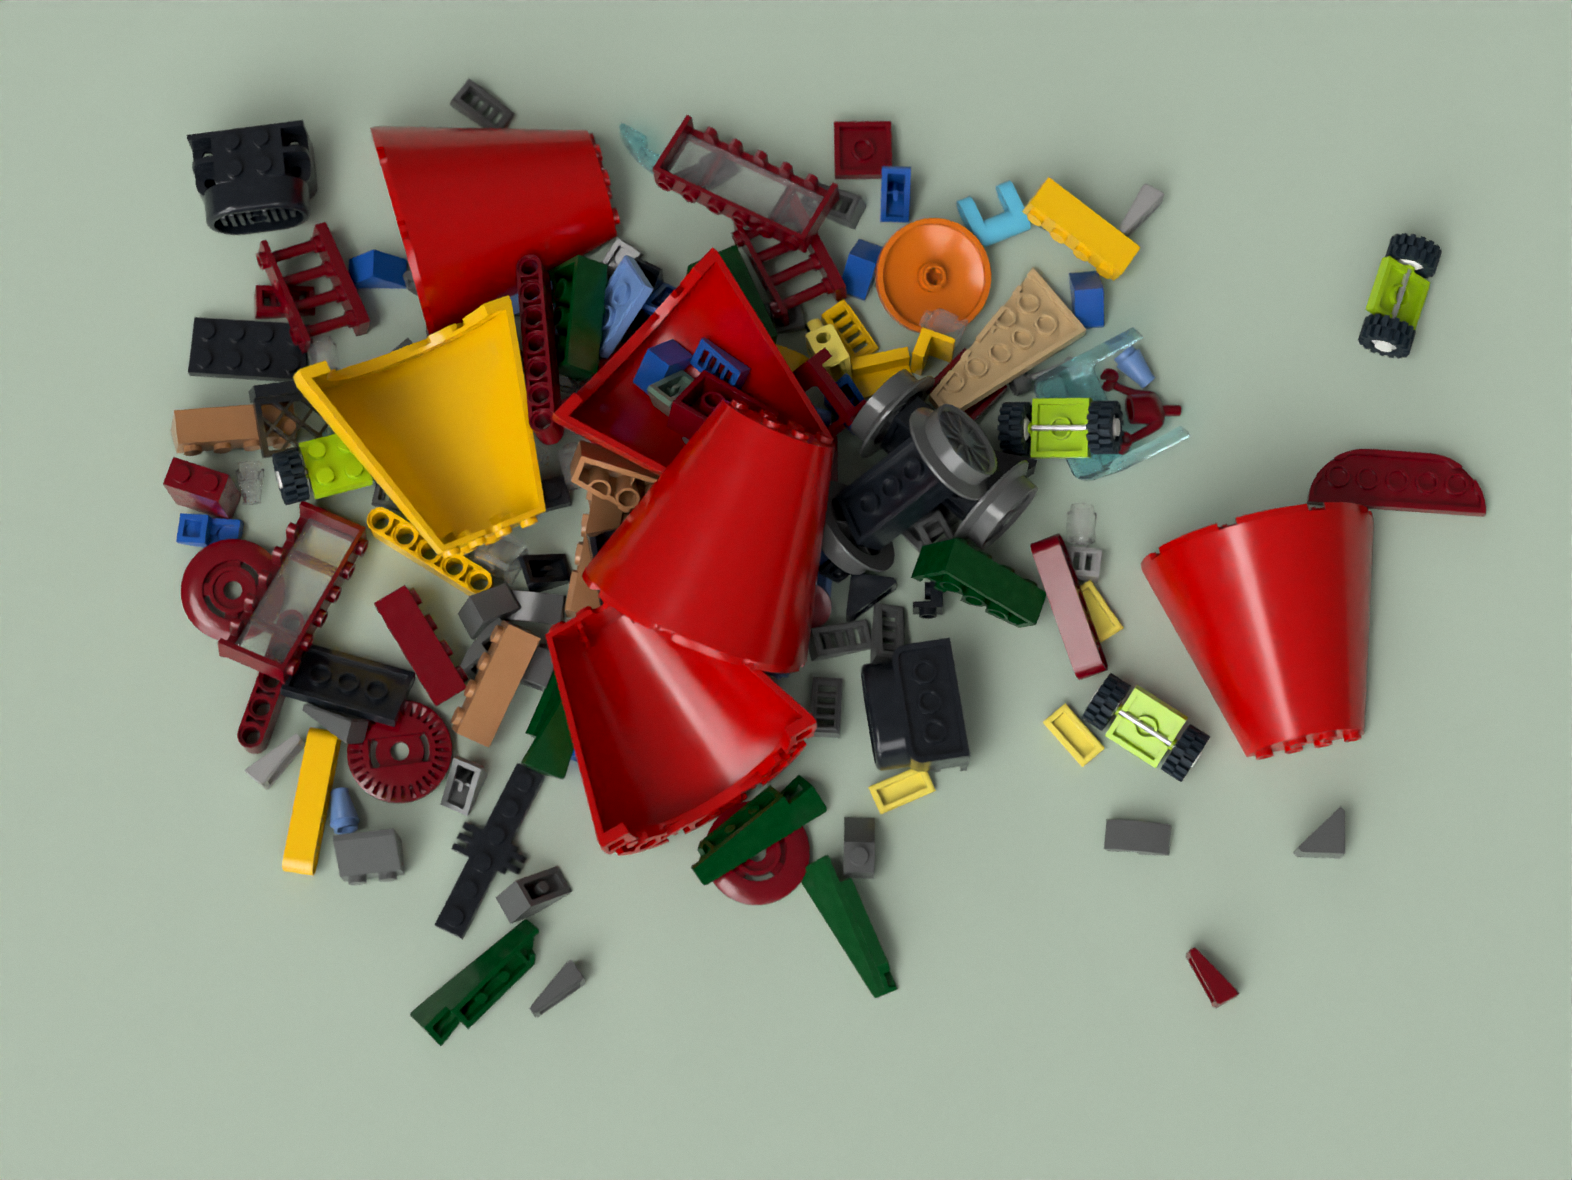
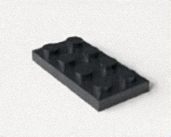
[188,317,311,382]
[280,644,415,727]

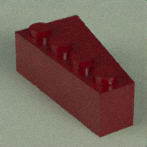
[374,585,469,707]

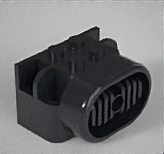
[187,120,318,235]
[861,638,970,772]

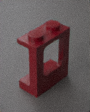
[793,347,867,438]

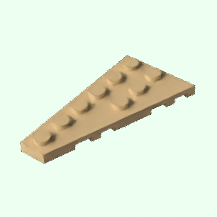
[929,267,1087,411]

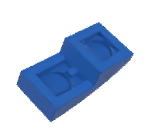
[176,513,244,548]

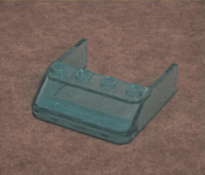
[1034,327,1190,482]

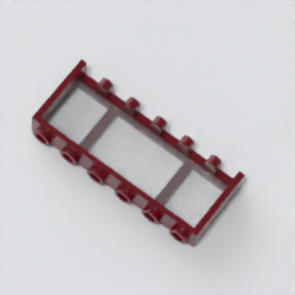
[652,115,840,253]
[218,501,369,684]

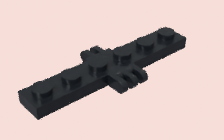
[435,763,545,940]

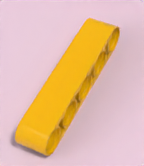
[367,507,495,596]
[282,727,341,876]

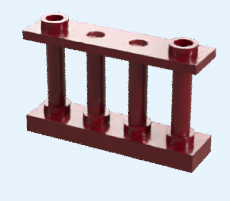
[731,194,847,326]
[256,222,371,354]

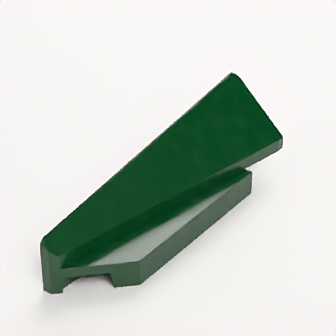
[521,670,574,780]
[691,775,827,886]
[801,855,898,998]
[410,919,539,1046]

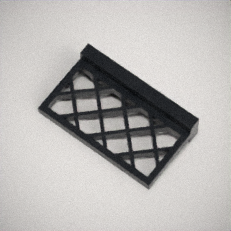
[248,381,328,459]

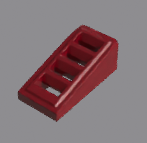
[254,285,315,319]
[1185,947,1240,1009]

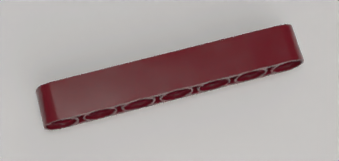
[516,254,564,445]

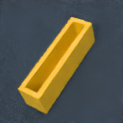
[1022,177,1141,281]

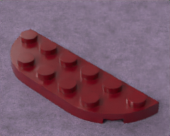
[1307,449,1486,517]

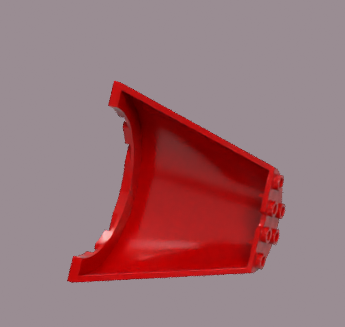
[370,126,620,335]
[551,247,832,476]
[582,398,835,673]
[1141,502,1374,760]
[545,600,817,856]

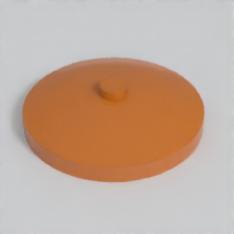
[875,218,991,334]

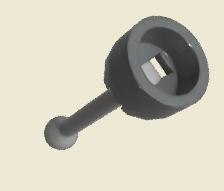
[1008,357,1076,396]

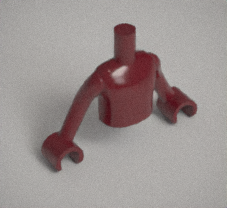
[1100,368,1181,455]

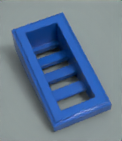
[690,337,751,390]

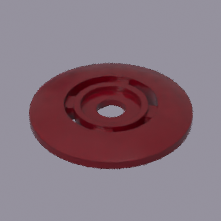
[181,539,286,641]
[347,700,453,804]
[707,801,810,905]

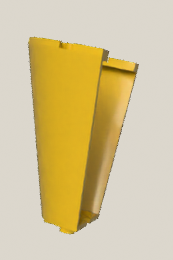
[293,295,546,560]

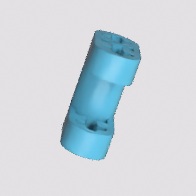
[956,180,1031,248]

